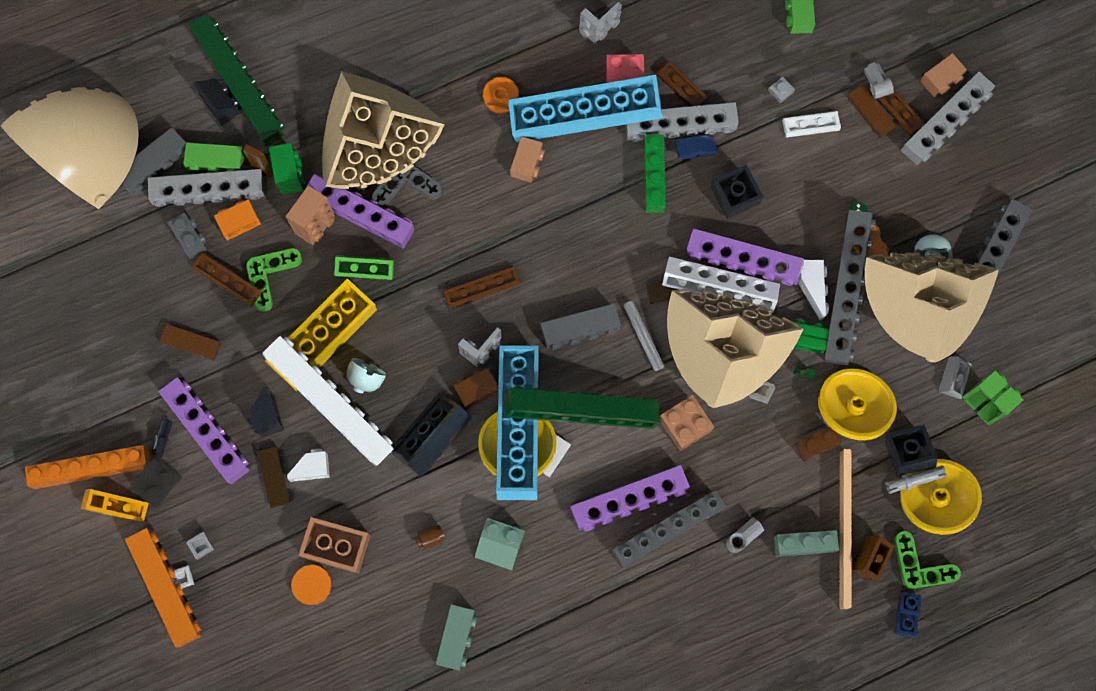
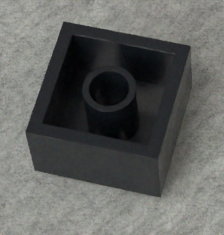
[710,164,763,219]
[885,425,938,478]

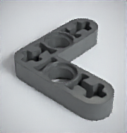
[372,166,442,208]

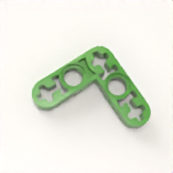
[247,248,302,311]
[894,531,961,589]

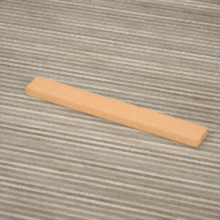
[840,449,851,609]

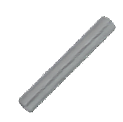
[624,301,664,371]

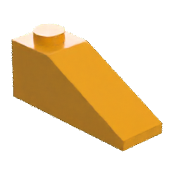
[80,489,149,522]

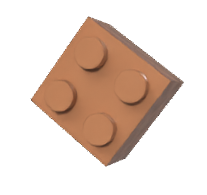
[660,395,714,451]

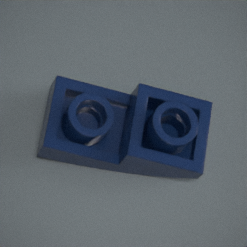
[674,135,717,159]
[895,592,921,638]

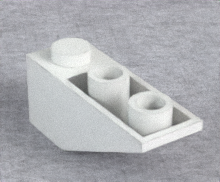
[798,260,829,320]

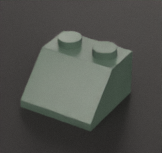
[475,518,525,570]

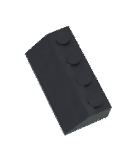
[390,393,472,478]

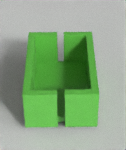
[962,370,1023,426]

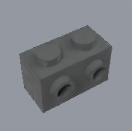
[168,213,208,260]

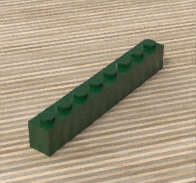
[188,14,285,147]
[505,386,661,429]

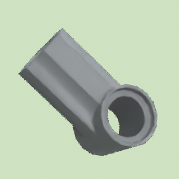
[864,62,894,99]
[726,517,764,553]

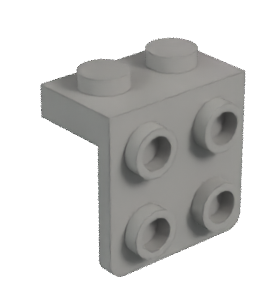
[579,2,622,44]

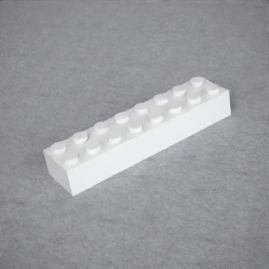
[263,336,393,466]

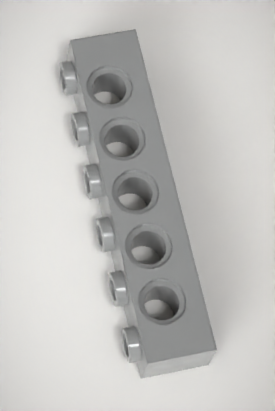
[901,72,995,165]
[625,102,739,142]
[148,169,265,207]

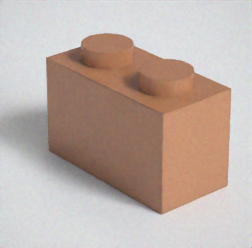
[920,53,967,97]
[510,136,545,183]

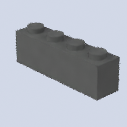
[122,128,186,196]
[541,304,621,350]

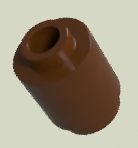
[415,525,446,550]

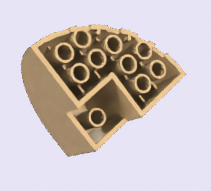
[322,71,445,189]
[0,87,138,209]
[865,253,999,362]
[667,290,803,408]

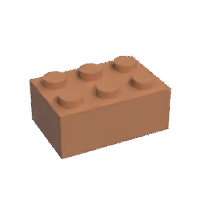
[286,186,335,245]
[298,517,370,574]

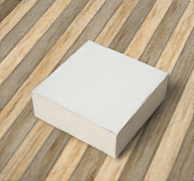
[173,565,194,588]

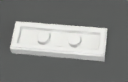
[782,111,841,137]

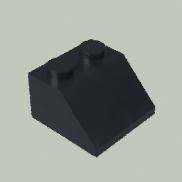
[193,79,240,126]
[248,387,284,437]

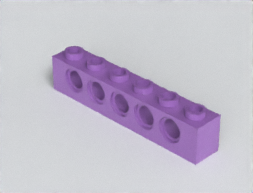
[304,174,414,249]
[686,229,804,286]
[158,377,250,484]
[570,465,690,532]

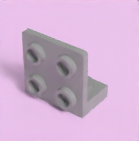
[458,327,502,367]

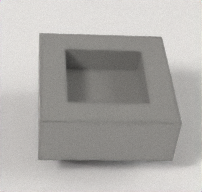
[768,77,795,103]
[749,381,775,404]
[186,532,214,560]

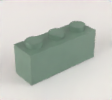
[774,530,839,557]
[436,605,478,671]

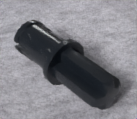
[150,418,173,458]

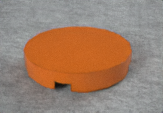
[483,77,519,113]
[291,565,332,605]

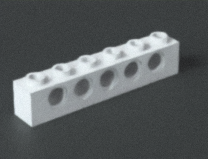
[662,257,780,312]

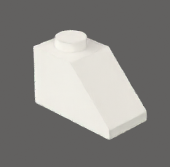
[287,449,330,482]

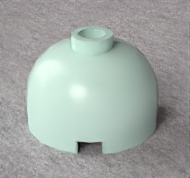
[914,235,953,260]
[346,358,386,393]

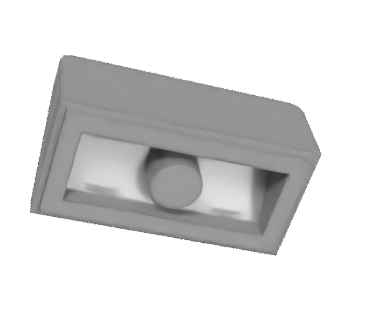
[939,356,972,399]

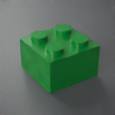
[269,143,305,195]

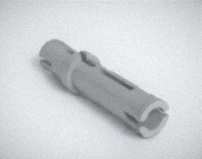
[885,465,947,494]

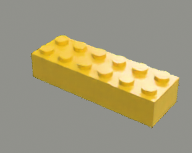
[265,279,377,391]

